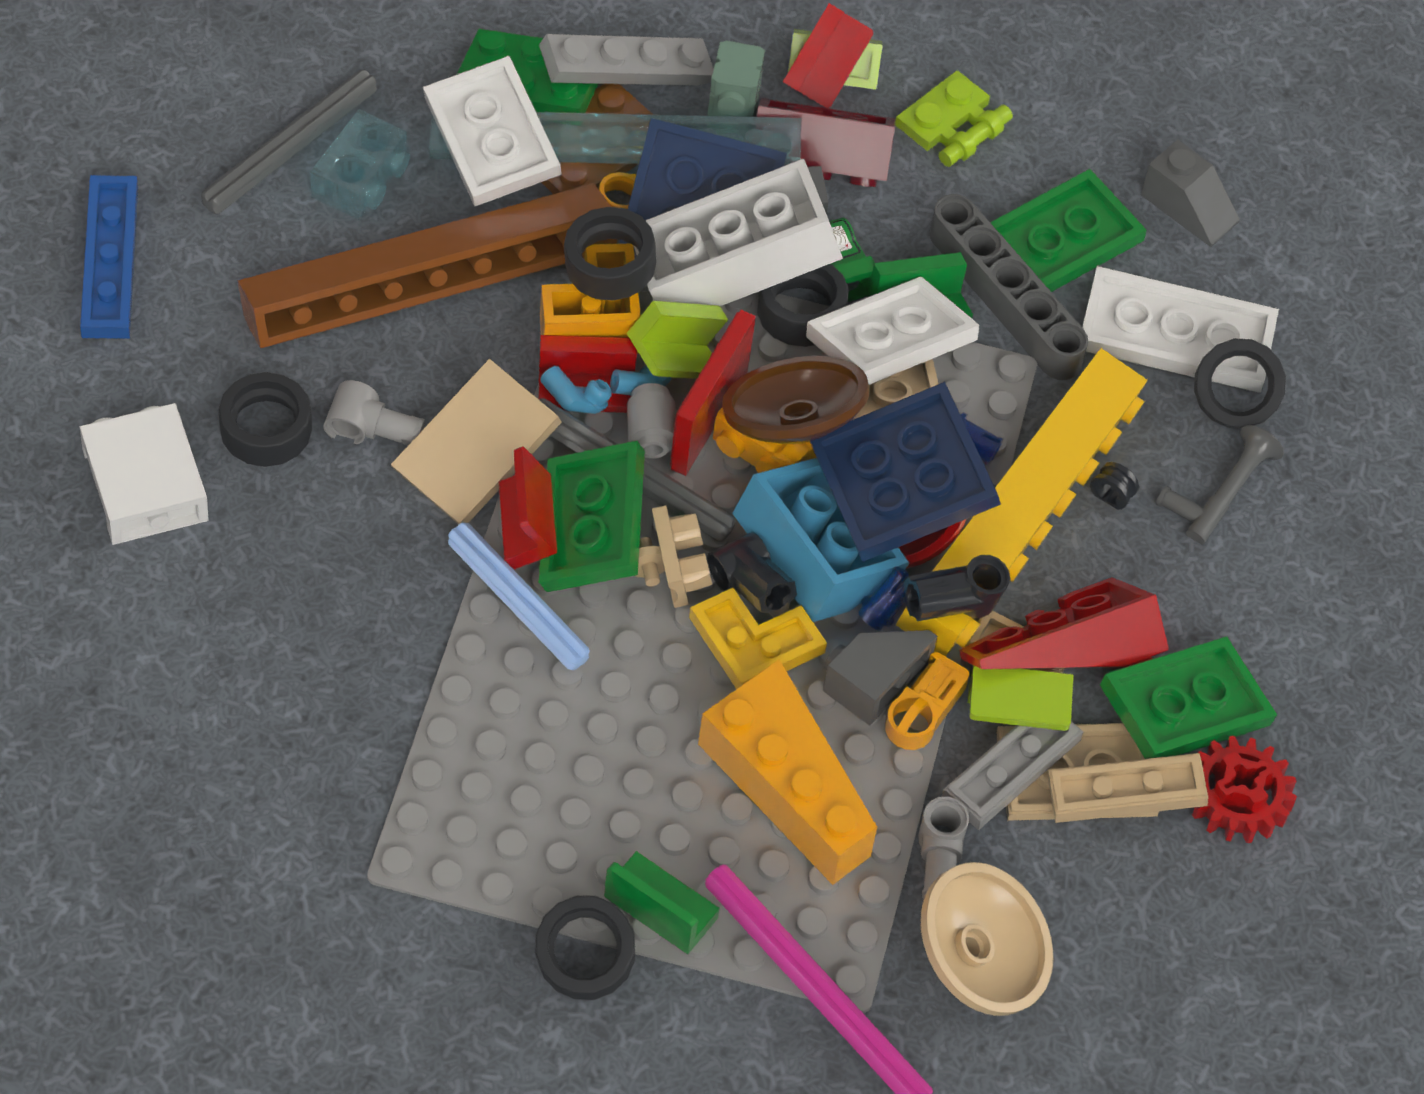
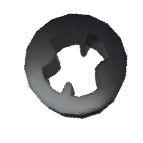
[1090,462,1140,510]

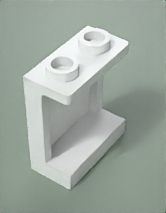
[80,403,209,545]

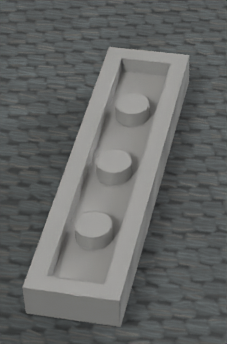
[539,34,714,86]

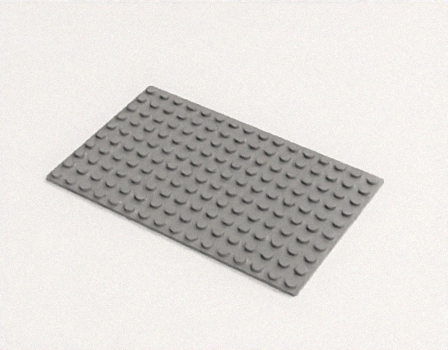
[367,258,1037,1013]

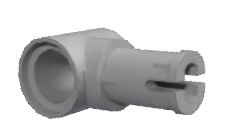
[323,380,425,446]
[918,797,969,899]

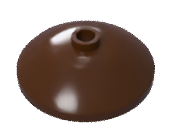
[722,356,869,444]

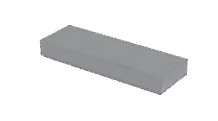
[942,721,1083,830]

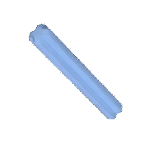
[448,522,590,671]

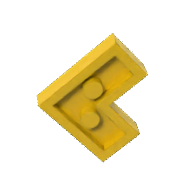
[689,588,827,689]

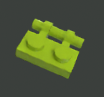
[895,70,1013,167]

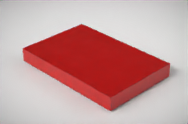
[670,310,756,476]

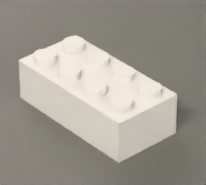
[634,159,843,306]

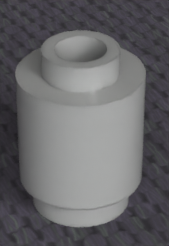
[627,383,676,458]

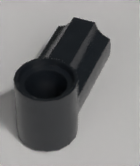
[707,532,797,617]
[904,555,1010,622]

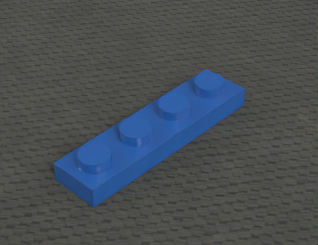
[80,175,138,339]

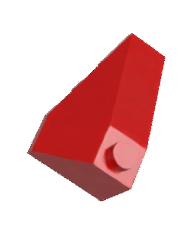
[959,577,1169,669]

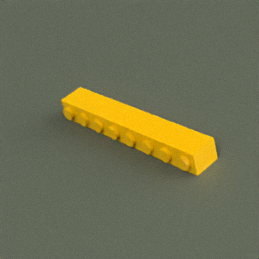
[896,348,1148,656]

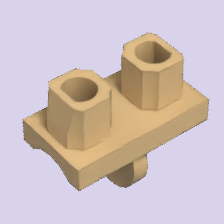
[636,505,712,608]

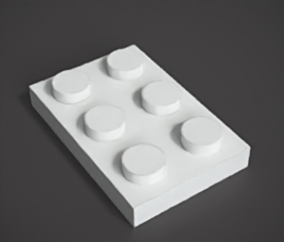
[423,56,562,207]
[806,277,979,385]

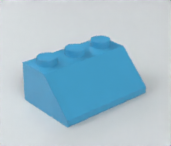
[732,458,909,622]

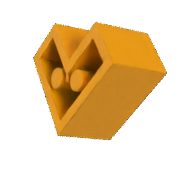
[540,243,641,354]

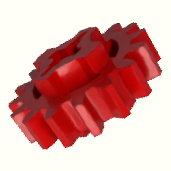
[1192,736,1297,843]

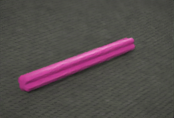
[705,864,933,1094]

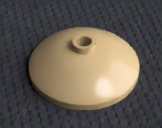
[921,862,1053,1016]

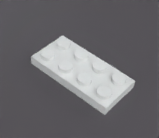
[1082,266,1279,393]

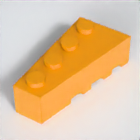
[698,659,877,885]

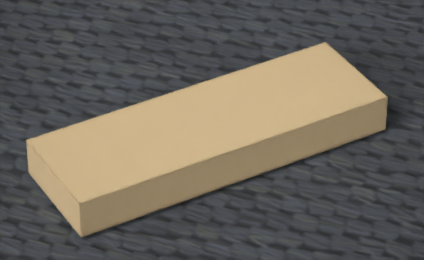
[1048,753,1208,823]

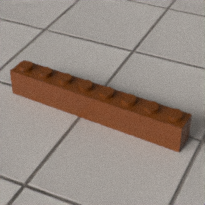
[237,183,617,349]

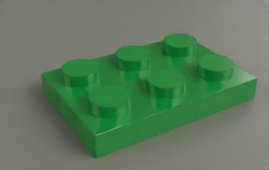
[457,29,598,122]
[990,169,1147,292]
[538,441,645,592]
[1100,636,1277,759]

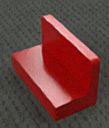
[783,3,874,108]
[538,335,637,413]
[499,446,557,570]

